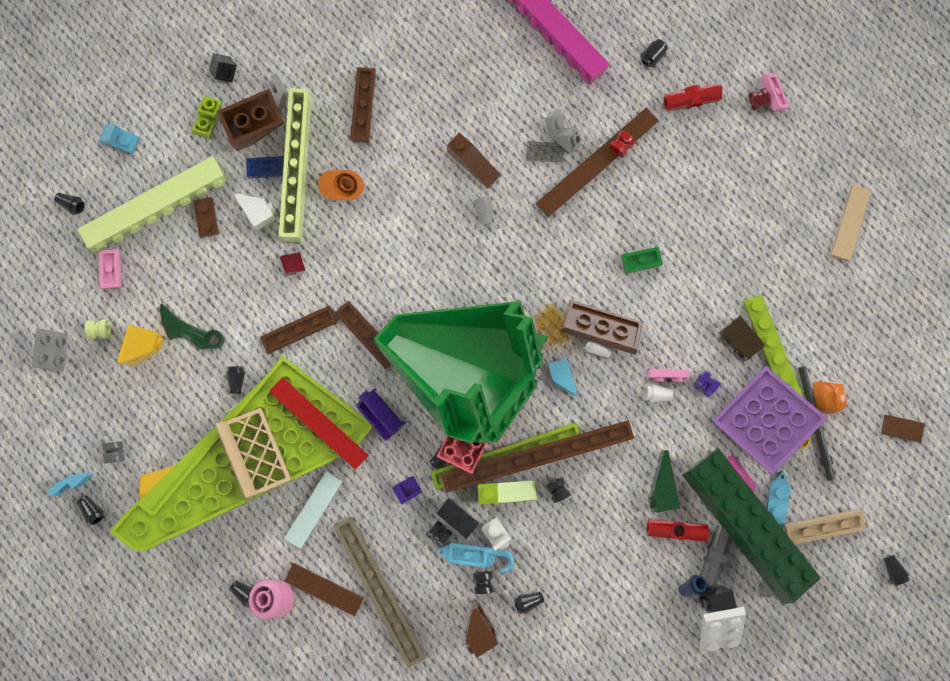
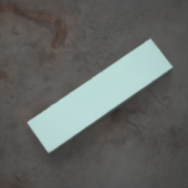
[284,471,343,549]

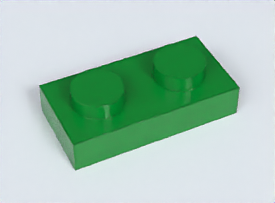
[621,246,663,274]

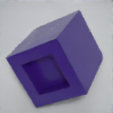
[392,476,422,505]

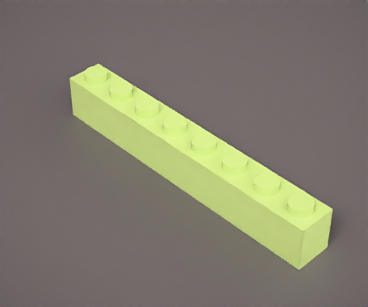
[279,88,312,242]
[78,156,228,252]

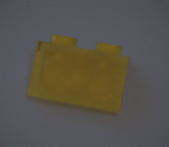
[535,302,572,346]

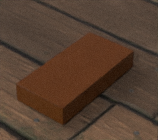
[881,415,925,442]

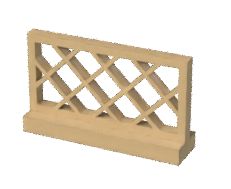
[215,408,291,501]

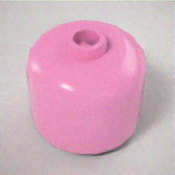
[249,580,294,619]

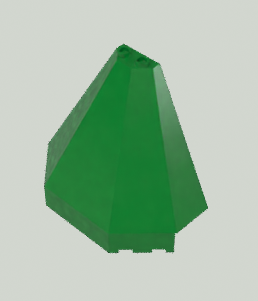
[374,301,548,443]

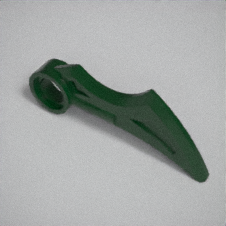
[160,304,225,349]

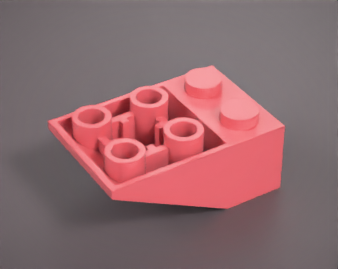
[436,436,487,474]

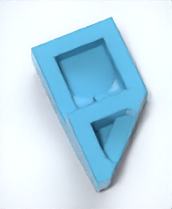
[548,358,577,396]

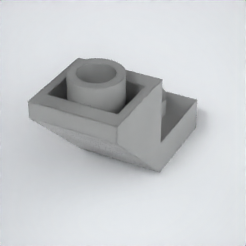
[270,73,288,114]
[545,110,581,153]

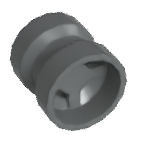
[102,441,125,464]

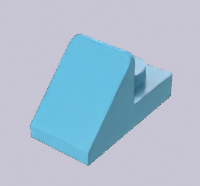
[98,124,140,155]

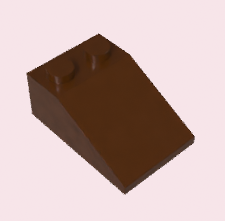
[217,89,284,151]

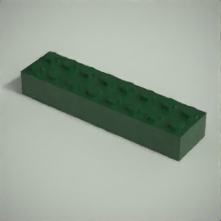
[682,448,821,604]

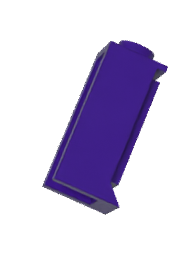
[355,388,407,441]

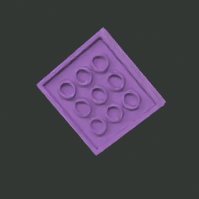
[712,366,827,476]

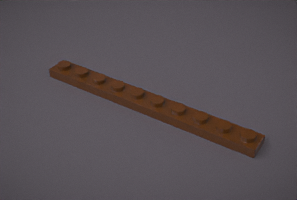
[441,420,634,493]

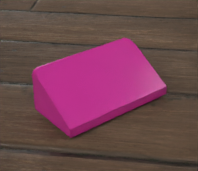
[727,454,756,492]

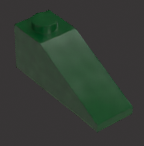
[648,450,680,513]

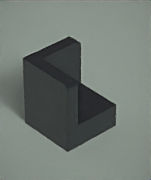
[209,53,237,83]

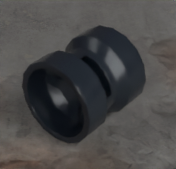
[545,477,571,503]
[426,520,453,548]
[473,571,494,594]

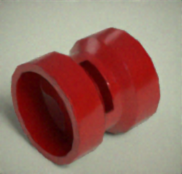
[609,131,636,158]

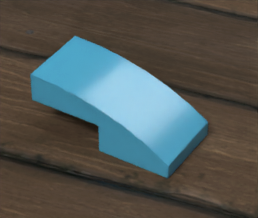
[47,472,94,496]

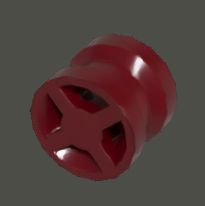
[748,88,770,110]

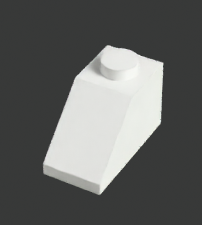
[234,193,277,231]

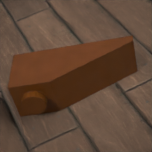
[446,132,501,188]

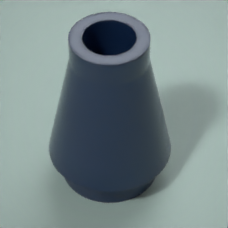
[678,575,707,597]

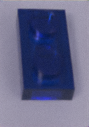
[246,156,284,179]

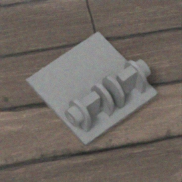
[32,328,68,371]

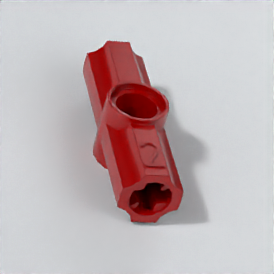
[663,83,723,111]
[647,519,709,542]

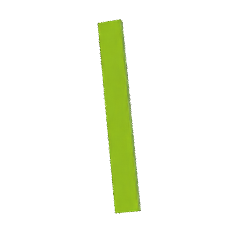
[430,422,580,490]

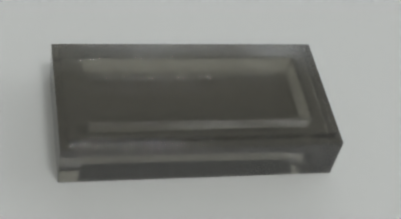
[526,141,564,163]

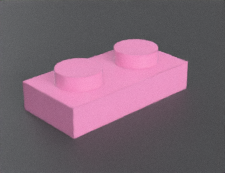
[760,74,789,111]
[99,249,122,289]
[647,369,689,382]

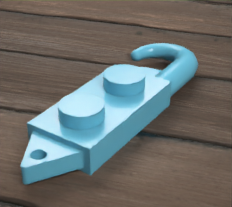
[766,471,791,528]
[436,542,514,573]

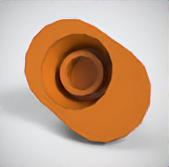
[318,170,364,200]
[813,381,847,414]

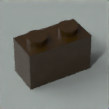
[718,316,765,362]

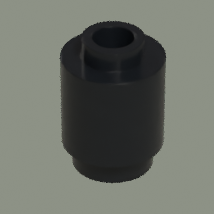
[640,39,668,67]

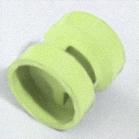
[85,319,111,340]

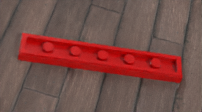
[269,377,369,470]

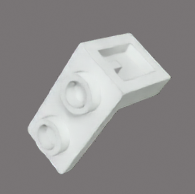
[481,517,511,551]

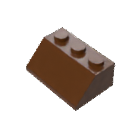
[465,599,498,658]

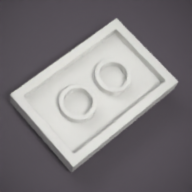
[700,607,746,651]

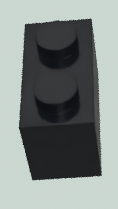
[436,497,479,539]
[698,586,737,613]

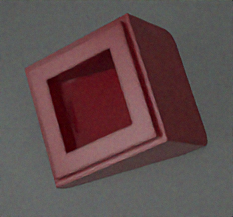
[280,252,306,276]

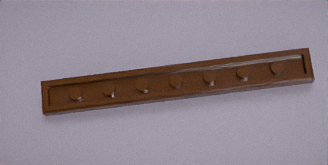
[536,107,659,218]

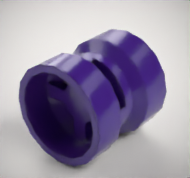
[693,371,721,397]

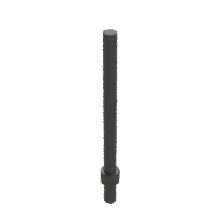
[798,366,835,481]

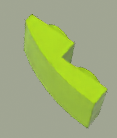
[192,96,222,139]

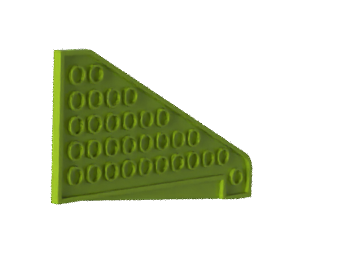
[110,356,373,551]

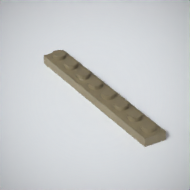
[333,516,426,668]

